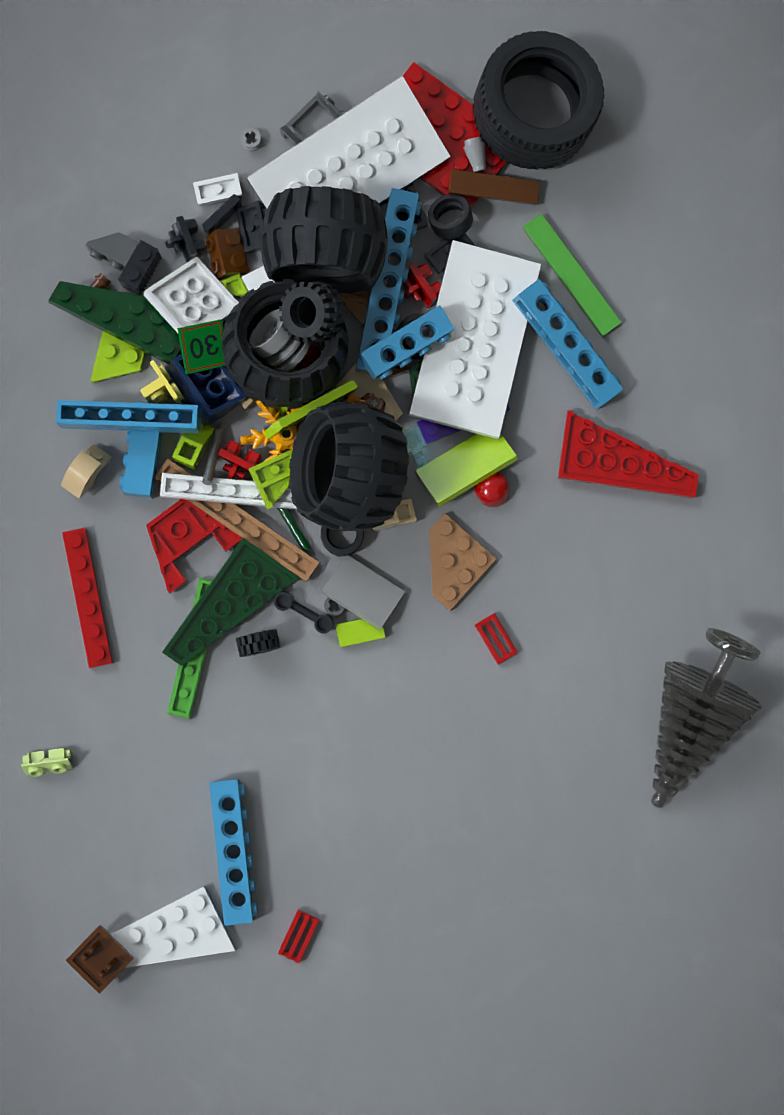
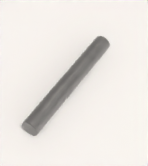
[202,423,225,485]

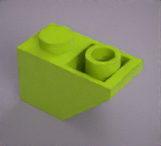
[172,424,215,470]

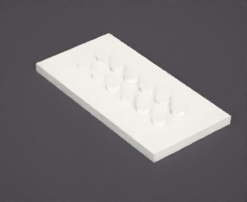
[247,76,450,208]
[409,240,541,439]

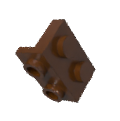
[206,228,249,280]

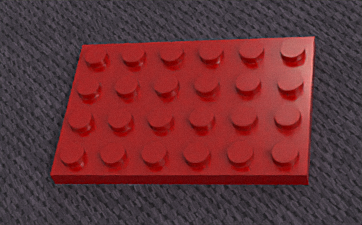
[403,62,506,209]

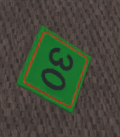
[177,319,226,374]

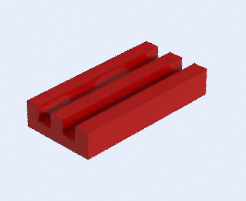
[474,613,518,665]
[277,909,319,964]

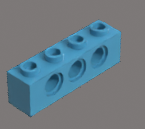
[359,305,455,380]

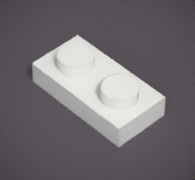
[193,173,243,207]

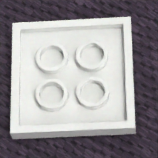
[144,257,239,333]

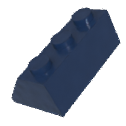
[167,355,248,427]

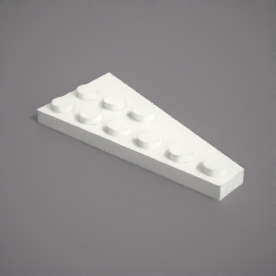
[111,886,236,968]

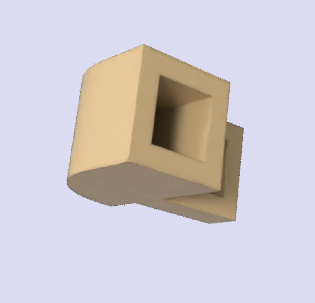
[61,444,112,499]
[373,499,417,531]

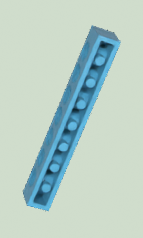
[355,188,422,374]

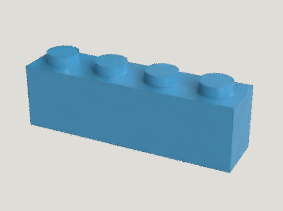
[119,401,163,499]

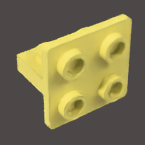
[140,360,184,405]

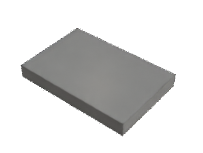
[321,555,405,630]

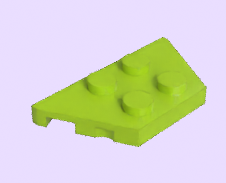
[90,331,146,383]

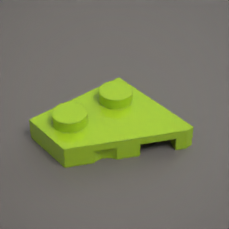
[248,450,292,510]

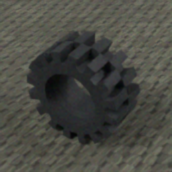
[236,629,281,657]

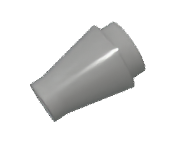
[463,137,487,173]

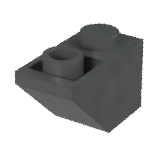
[86,232,139,272]

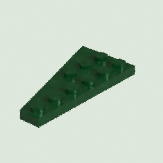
[48,281,181,365]
[162,538,300,666]

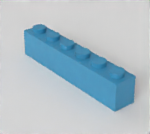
[56,400,201,434]

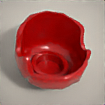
[474,472,510,507]

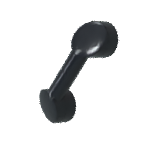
[274,591,334,634]

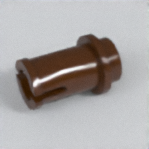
[90,273,111,289]

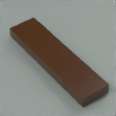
[448,169,540,205]

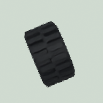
[279,282,345,342]

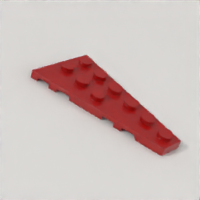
[557,410,699,498]

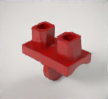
[404,263,441,309]
[218,440,262,480]

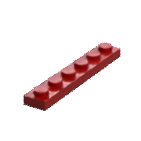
[62,528,113,668]

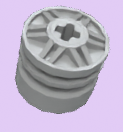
[248,309,311,372]

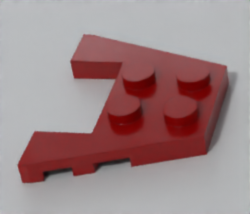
[146,499,242,594]

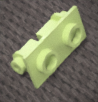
[21,748,73,777]

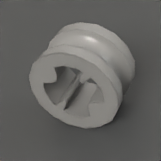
[241,128,262,151]

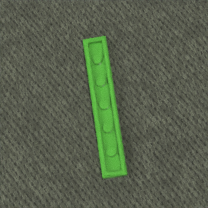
[523,214,621,337]
[167,578,212,719]

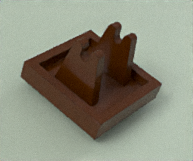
[65,924,134,994]

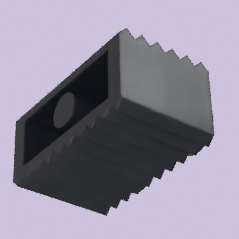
[118,240,162,295]

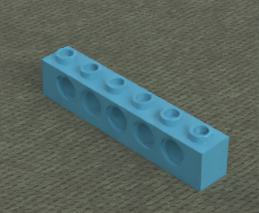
[512,279,623,409]
[209,779,258,926]

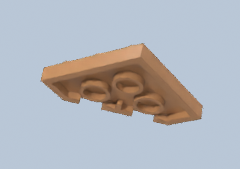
[429,513,496,611]

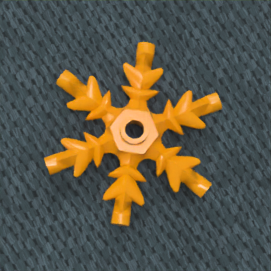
[240,400,304,462]

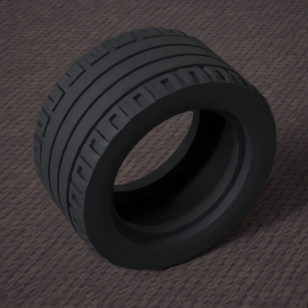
[472,31,605,170]

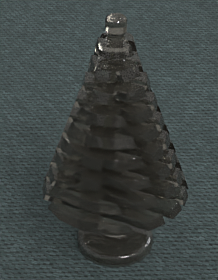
[651,628,762,808]

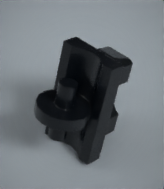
[165,216,206,263]

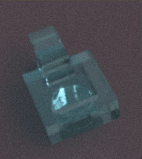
[402,424,427,468]

